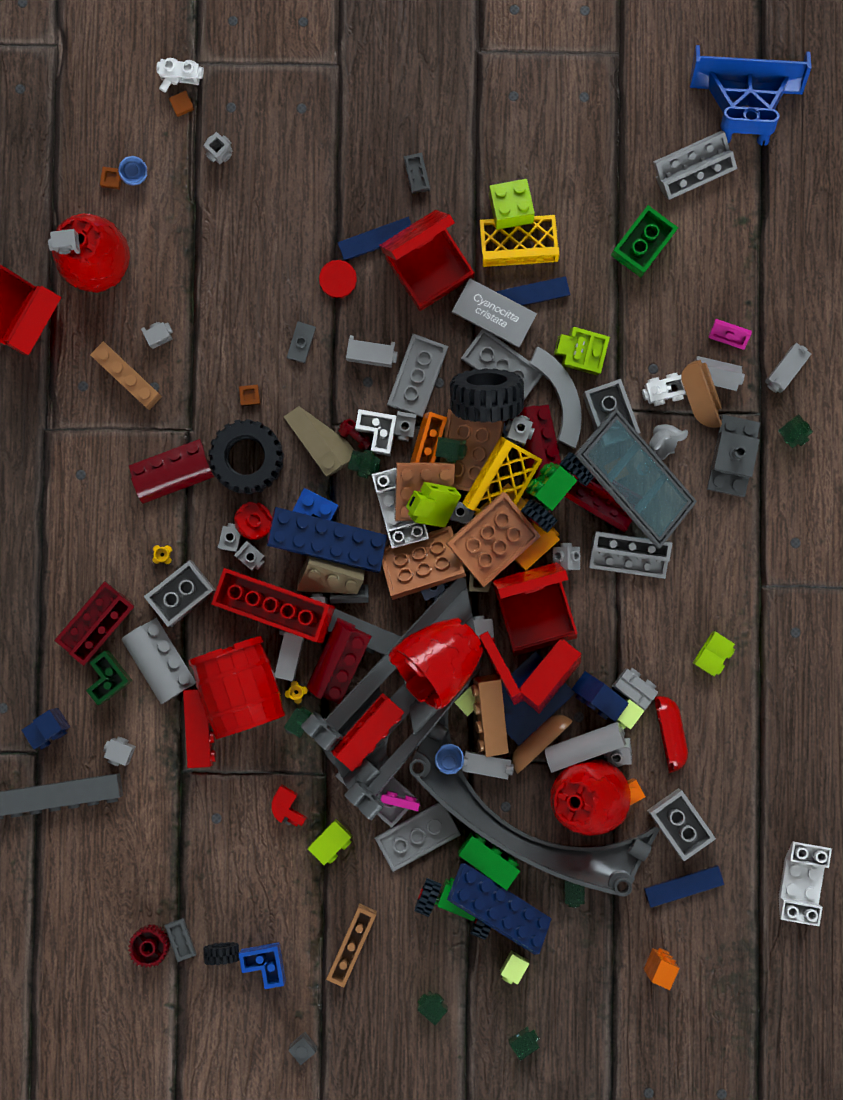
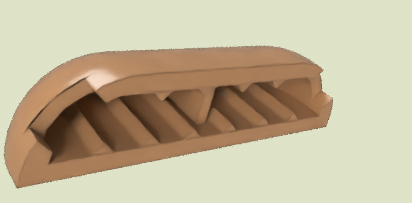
[681,360,722,428]
[512,715,573,774]

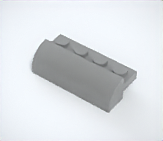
[653,131,737,200]
[589,531,673,579]
[121,618,196,705]
[545,722,626,773]

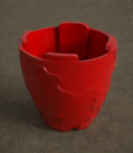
[52,214,130,293]
[389,618,483,710]
[550,758,631,836]

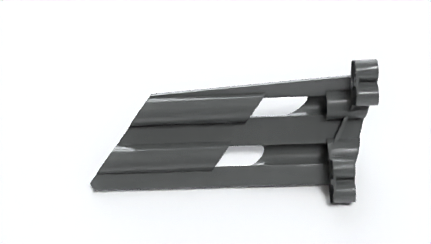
[301,577,481,820]

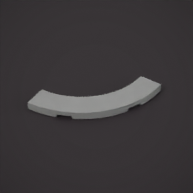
[529,347,582,449]

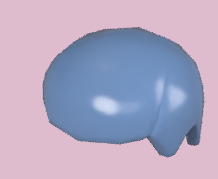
[118,156,147,186]
[435,744,464,775]

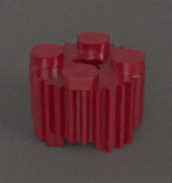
[128,924,171,968]

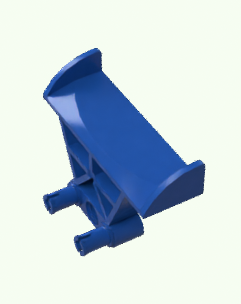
[690,45,811,146]

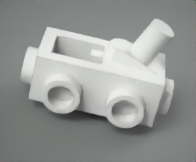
[156,58,204,93]
[642,373,686,406]

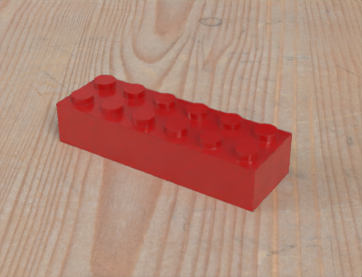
[211,568,335,643]

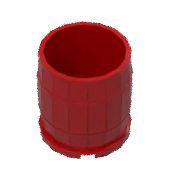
[188,636,286,739]

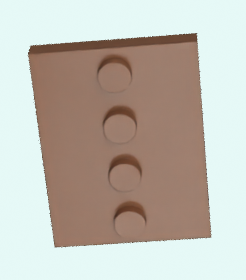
[439,409,504,495]
[446,492,541,587]
[382,526,466,600]

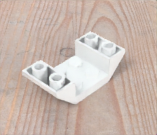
[372,468,429,549]
[779,841,832,926]

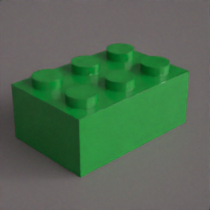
[611,205,678,278]
[458,831,520,891]

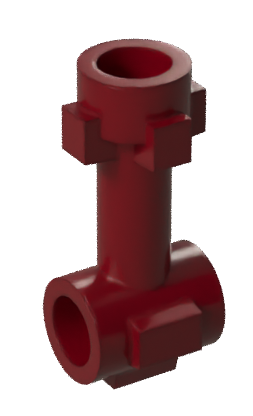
[338,419,372,451]

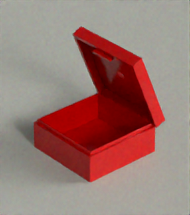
[379,210,475,311]
[0,264,62,355]
[492,562,578,656]
[479,631,582,714]

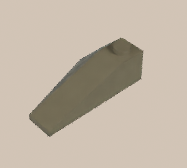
[284,406,359,478]

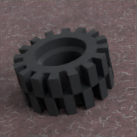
[203,942,240,965]

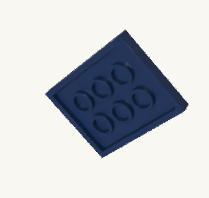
[501,651,575,746]

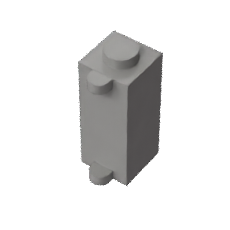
[346,335,398,368]
[765,343,811,393]
[695,356,745,391]
[274,631,304,681]
[462,751,514,780]

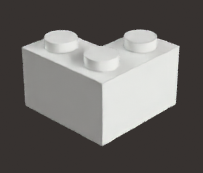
[355,409,397,456]

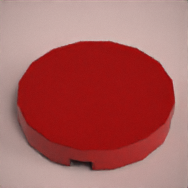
[319,260,357,298]
[234,502,272,540]

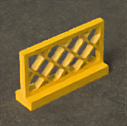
[480,215,559,267]
[462,436,542,513]

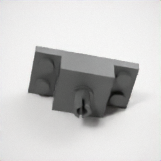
[706,415,760,498]

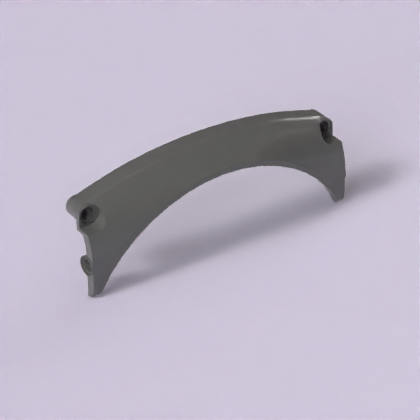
[409,710,660,897]

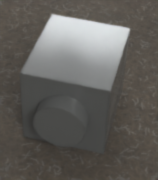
[288,1032,317,1065]

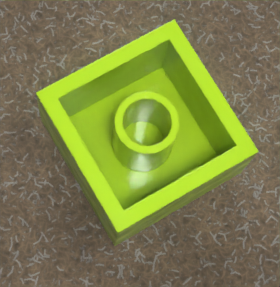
[489,179,535,230]

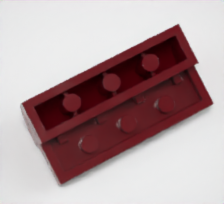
[510,404,561,483]
[129,439,214,504]
[564,477,642,533]
[54,581,134,666]
[307,618,372,704]

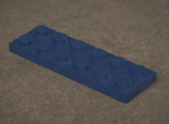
[266,507,387,573]
[447,863,552,955]

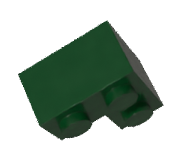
[86,651,133,705]

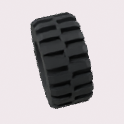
[450,368,524,423]
[208,419,284,494]

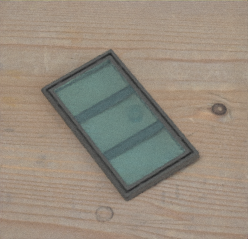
[575,409,697,549]

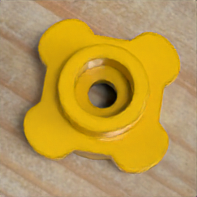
[152,545,172,564]
[285,681,308,704]

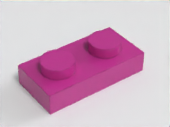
[708,319,752,350]
[381,790,420,811]

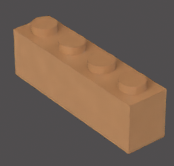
[90,341,162,410]
[471,674,509,757]
[326,903,377,988]

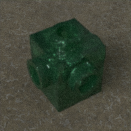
[778,414,813,448]
[348,450,381,479]

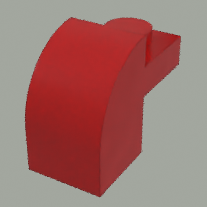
[271,785,307,826]

